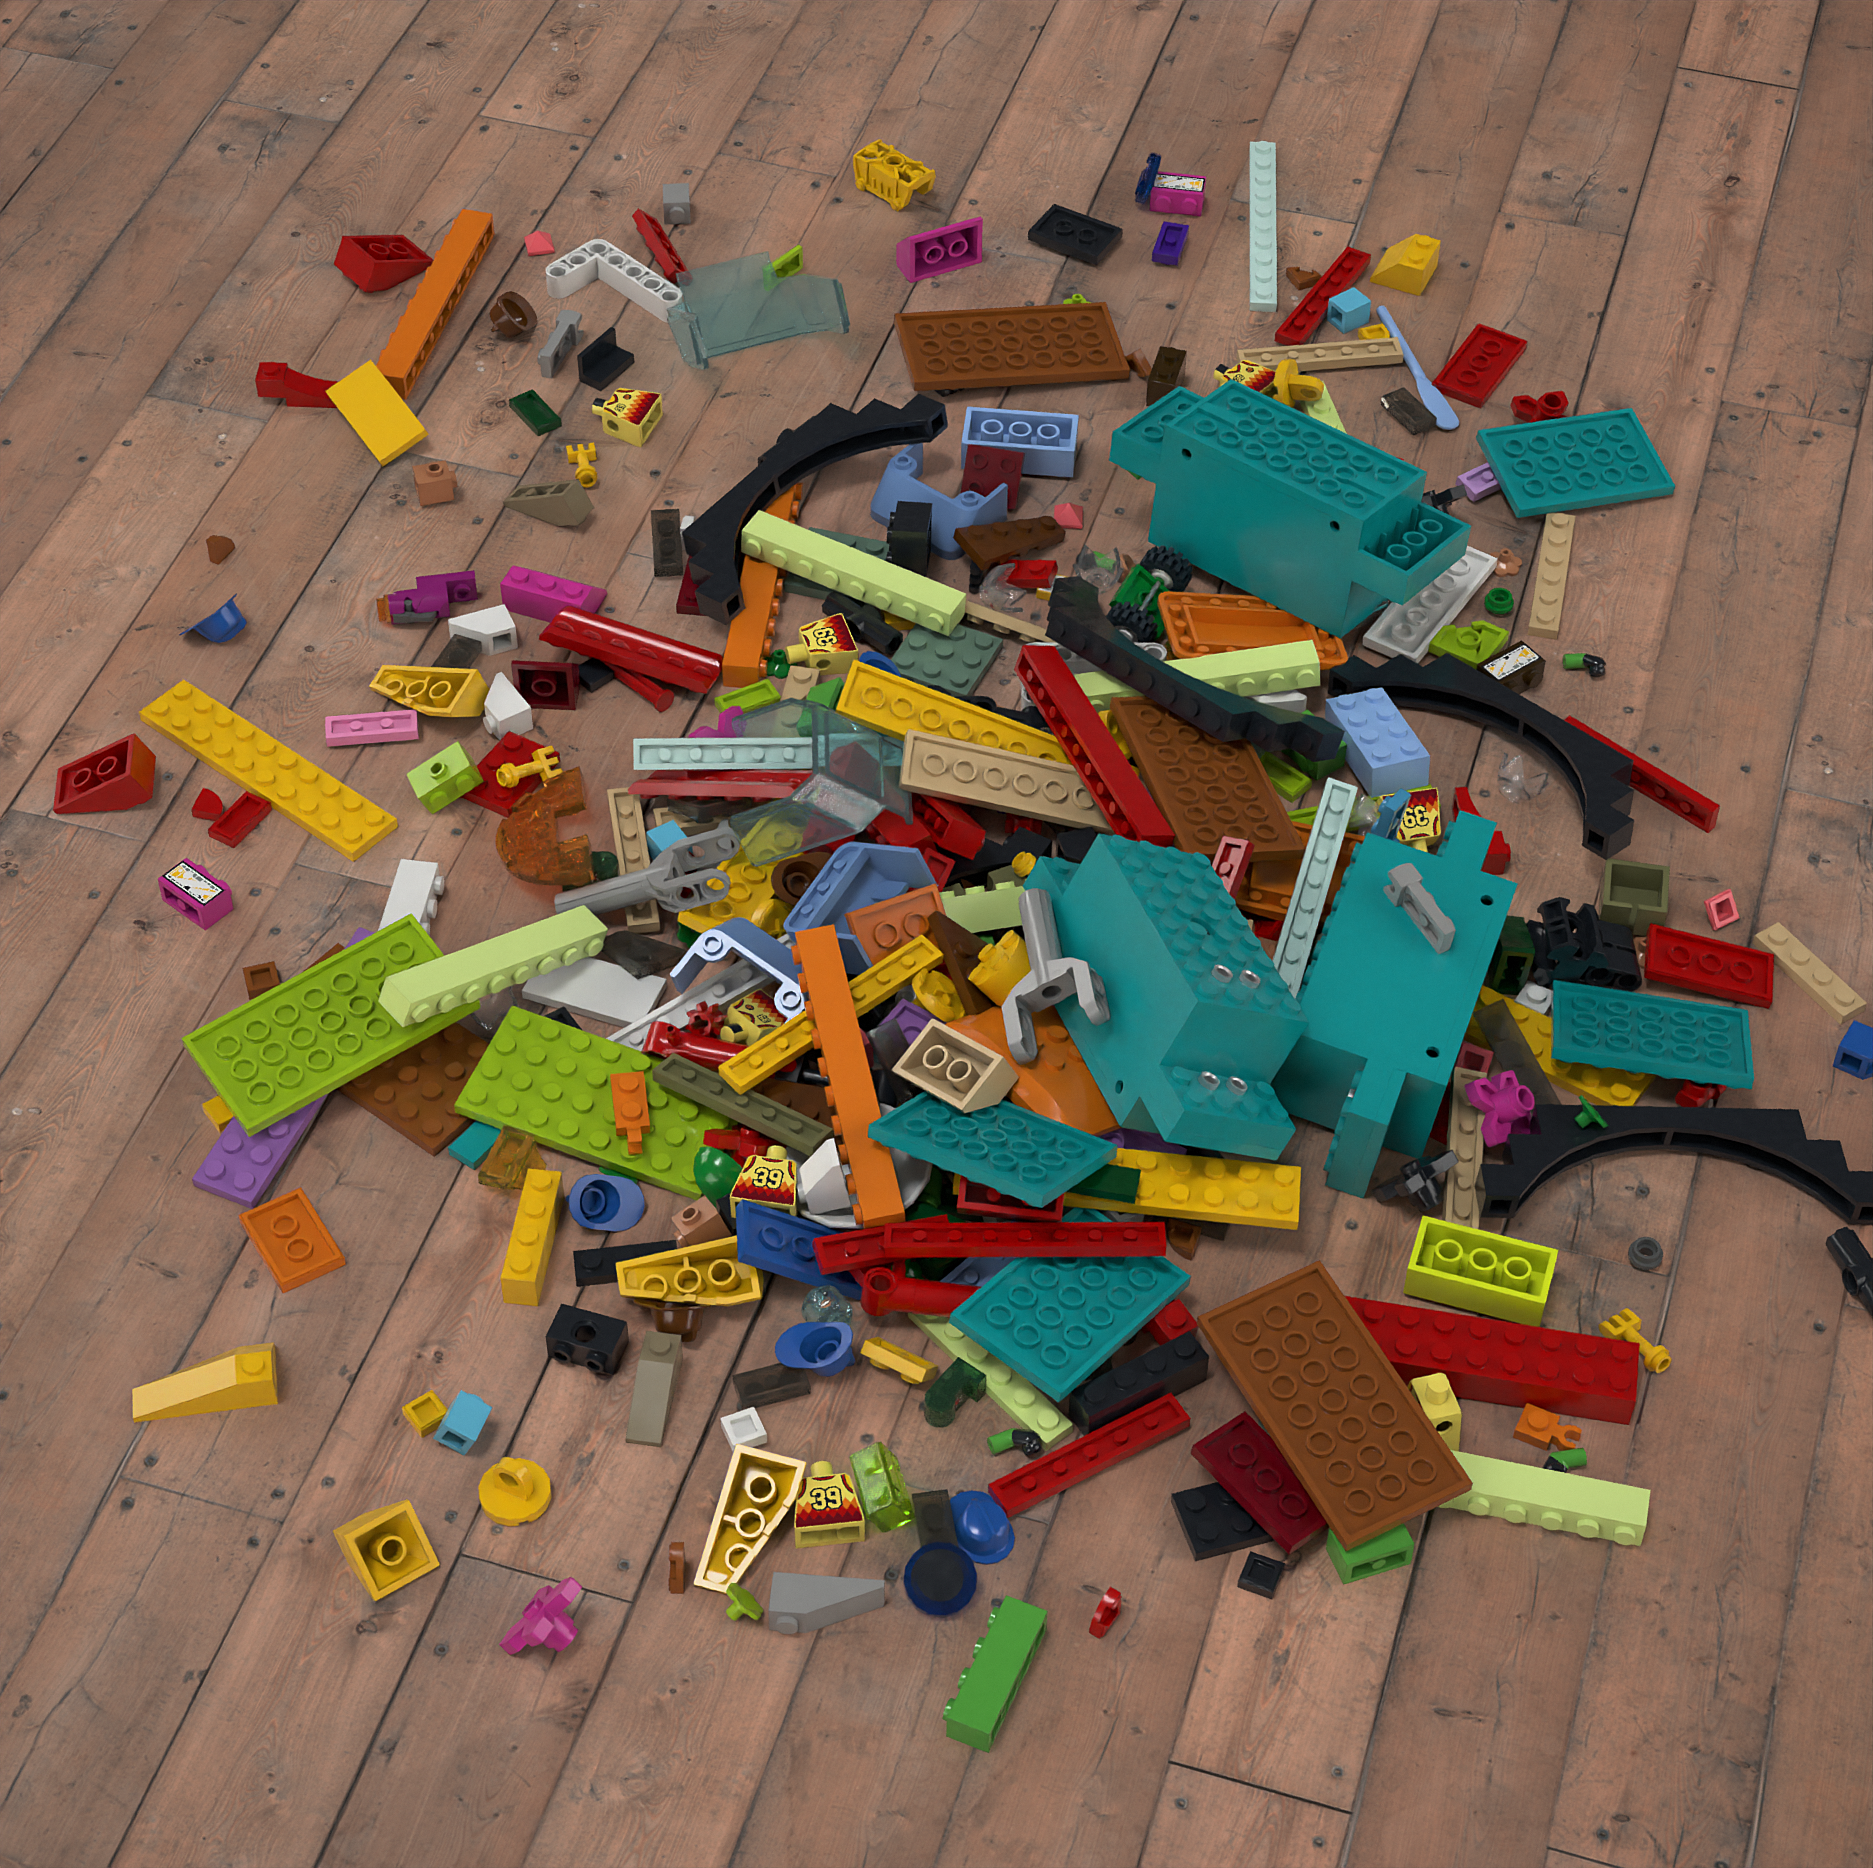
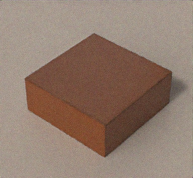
[242,961,280,1000]

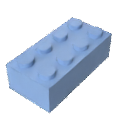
[961,407,1079,477]
[1325,687,1430,798]

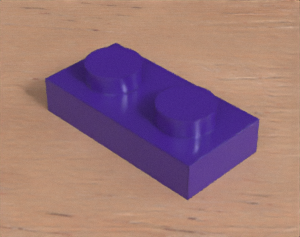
[1152,221,1189,266]

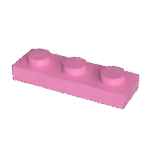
[325,709,419,747]

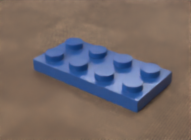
[736,1199,862,1300]

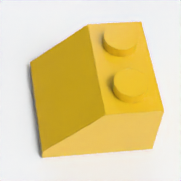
[1370,234,1441,296]

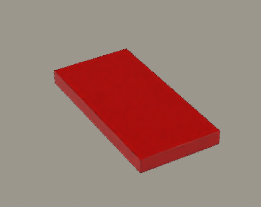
[1432,323,1528,409]
[1644,923,1774,1009]

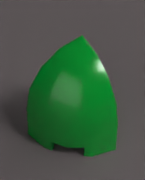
[693,1147,743,1207]

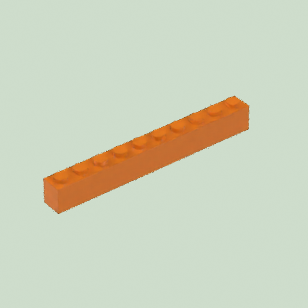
[376,209,495,400]
[722,482,803,688]
[790,924,905,1229]

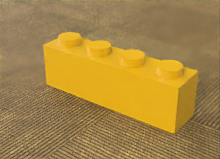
[500,1168,564,1306]

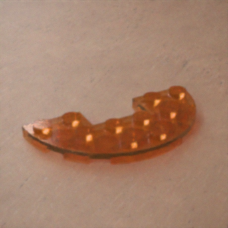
[495,766,595,886]

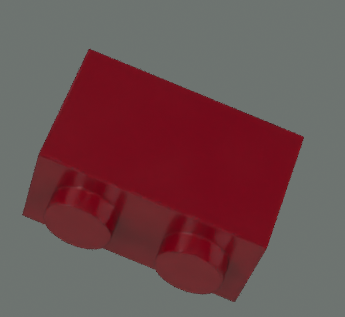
[511,660,580,711]

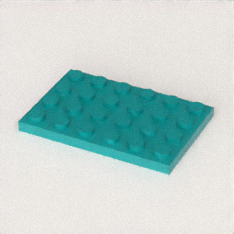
[1476,408,1676,518]
[1551,980,1754,1089]
[868,1091,1118,1208]
[949,1207,1191,1403]

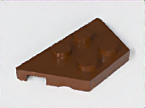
[927,911,997,1015]

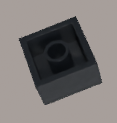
[886,501,932,578]

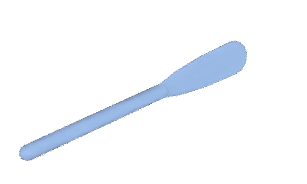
[1376,305,1459,430]

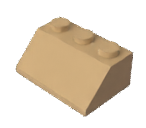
[892,1018,1019,1113]

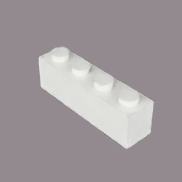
[378,859,444,936]

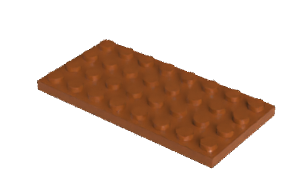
[894,302,1130,391]
[1110,696,1306,864]
[303,943,489,1157]
[1197,1260,1473,1551]

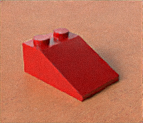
[334,235,434,293]
[53,733,156,814]

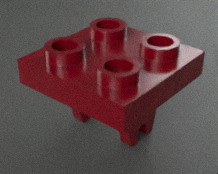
[960,444,1025,509]

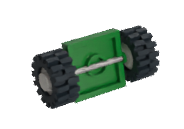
[1106,545,1193,643]

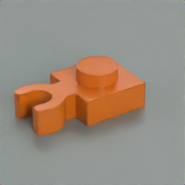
[1513,1403,1582,1451]

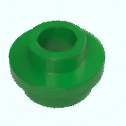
[1484,588,1514,614]

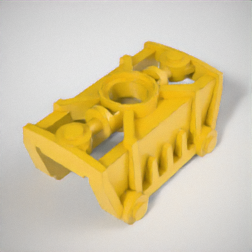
[853,139,936,212]

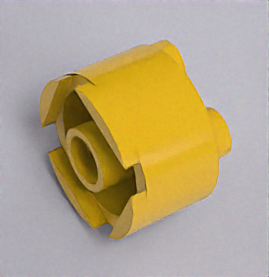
[968,930,1031,1007]

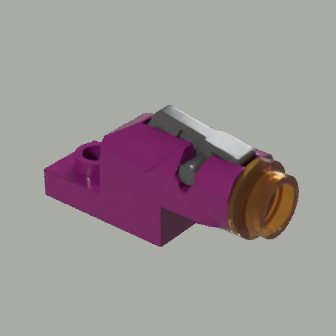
[376,570,478,625]

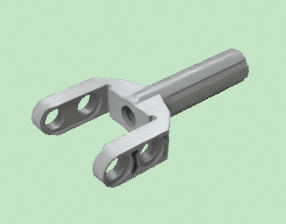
[555,827,741,916]
[1001,888,1110,1065]

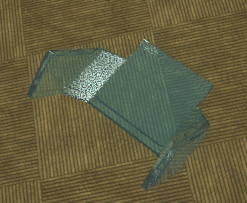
[666,251,850,370]
[730,698,913,867]

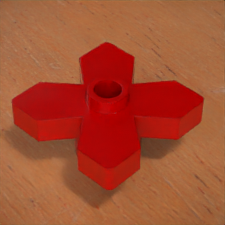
[1510,391,1569,423]
[703,1124,787,1168]

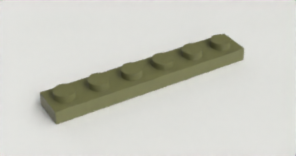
[652,1053,833,1157]

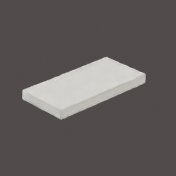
[522,957,667,1028]

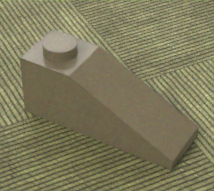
[503,479,594,527]
[625,1331,683,1447]

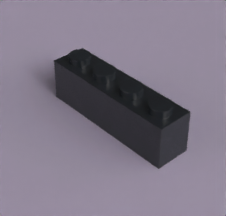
[1068,1331,1209,1436]

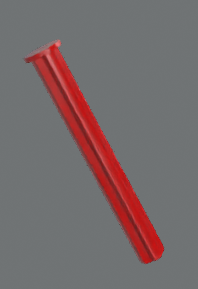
[587,656,674,712]

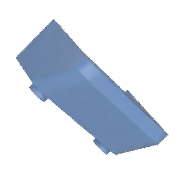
[870,443,1008,560]
[783,842,938,975]
[670,917,809,1024]

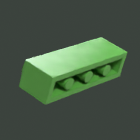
[942,1595,1048,1753]

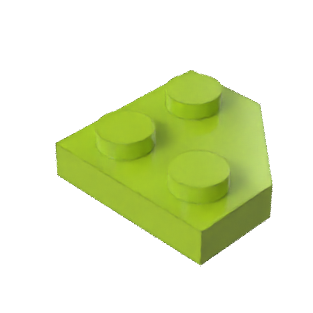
[1428,620,1509,669]

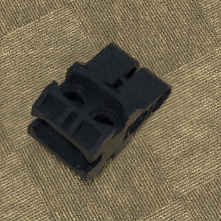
[1526,897,1642,992]

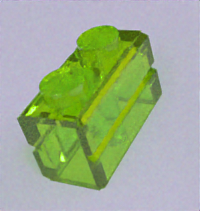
[849,1442,915,1533]

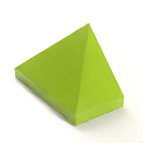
[762,244,803,293]

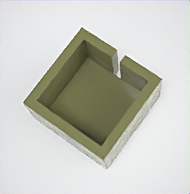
[1598,858,1670,936]

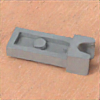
[537,310,584,379]
[1383,863,1456,954]

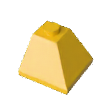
[333,1499,440,1601]

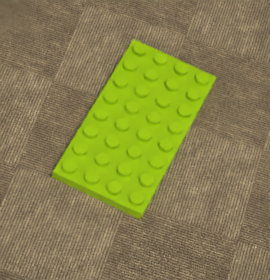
[181,913,481,1137]
[454,1005,741,1200]

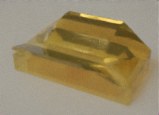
[478,1125,547,1190]

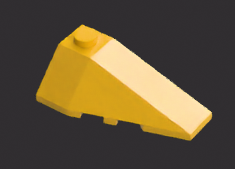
[369,665,490,717]
[616,1235,764,1307]
[132,1342,278,1423]
[694,1444,807,1594]

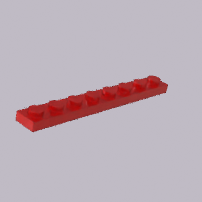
[884,1222,1166,1258]

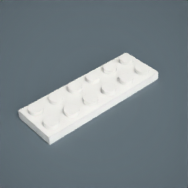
[1362,546,1498,664]

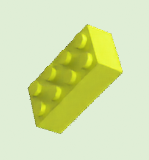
[1403,1215,1559,1327]

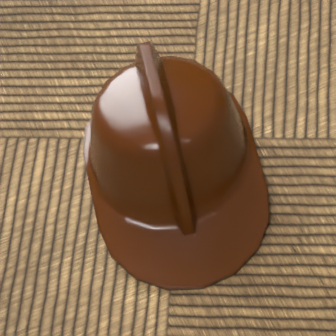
[489,291,537,338]
[771,852,832,906]
[633,1299,711,1342]

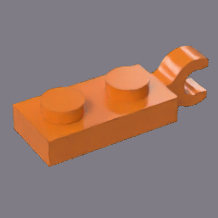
[610,1071,650,1155]

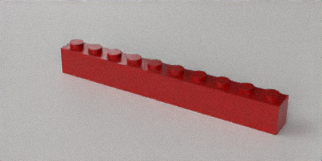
[1014,645,1175,848]

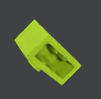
[406,741,484,815]

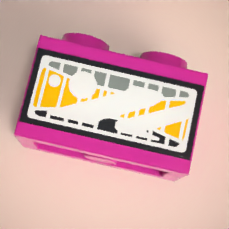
[1149,171,1206,216]
[158,858,233,931]

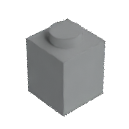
[663,183,691,225]

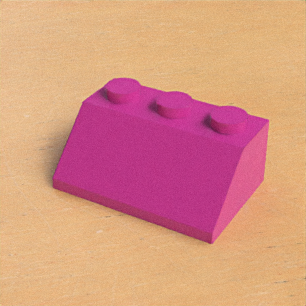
[896,216,983,283]
[500,565,607,623]

